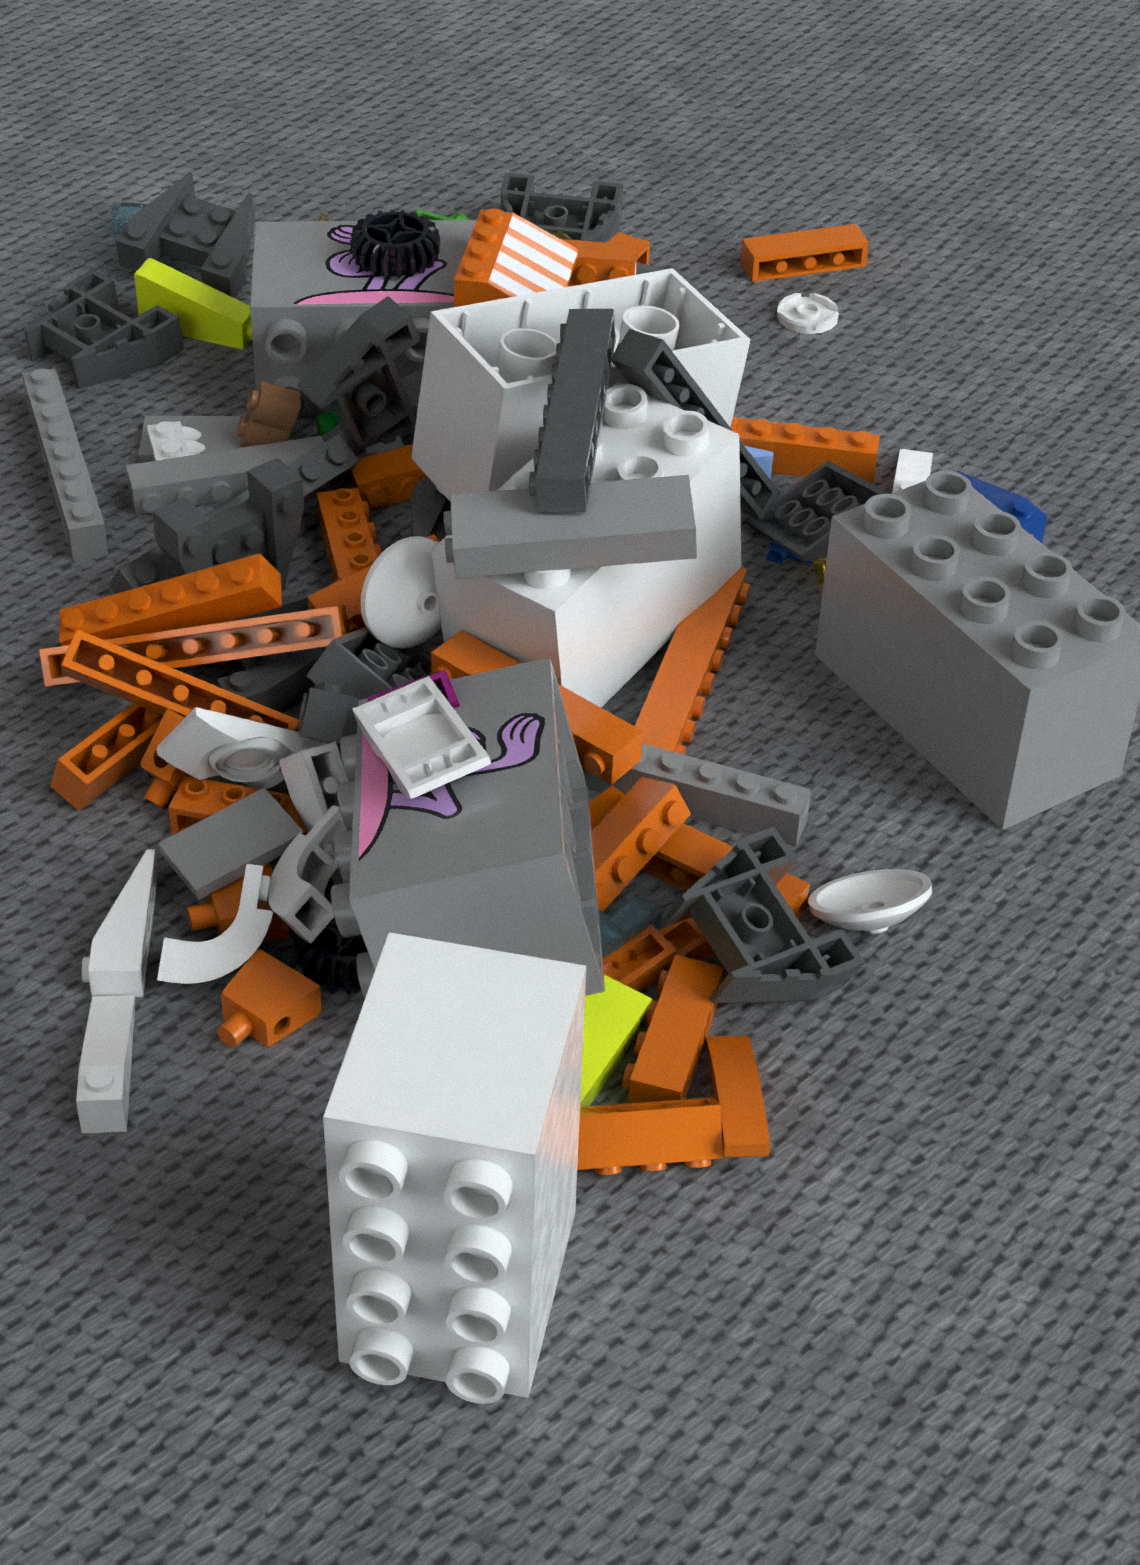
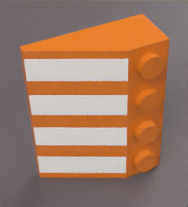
[454,208,578,307]

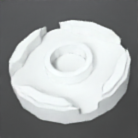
[777,293,839,334]

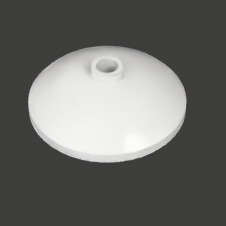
[361,536,442,648]
[808,869,932,934]

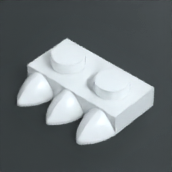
[147,421,205,461]

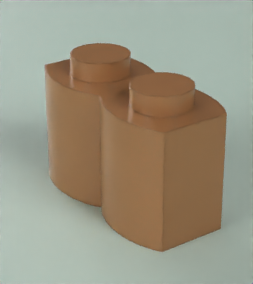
[236,381,301,448]

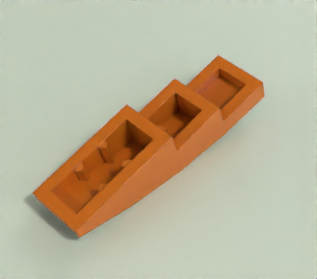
[602,917,715,992]
[705,1036,771,1157]

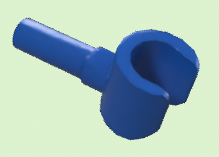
[766,542,818,564]

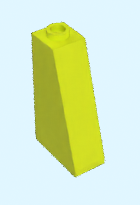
[134,258,253,350]
[580,975,652,1107]

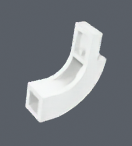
[268,805,347,943]
[157,863,273,984]

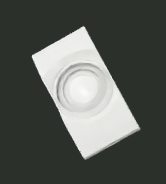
[352,676,491,799]
[157,707,328,792]

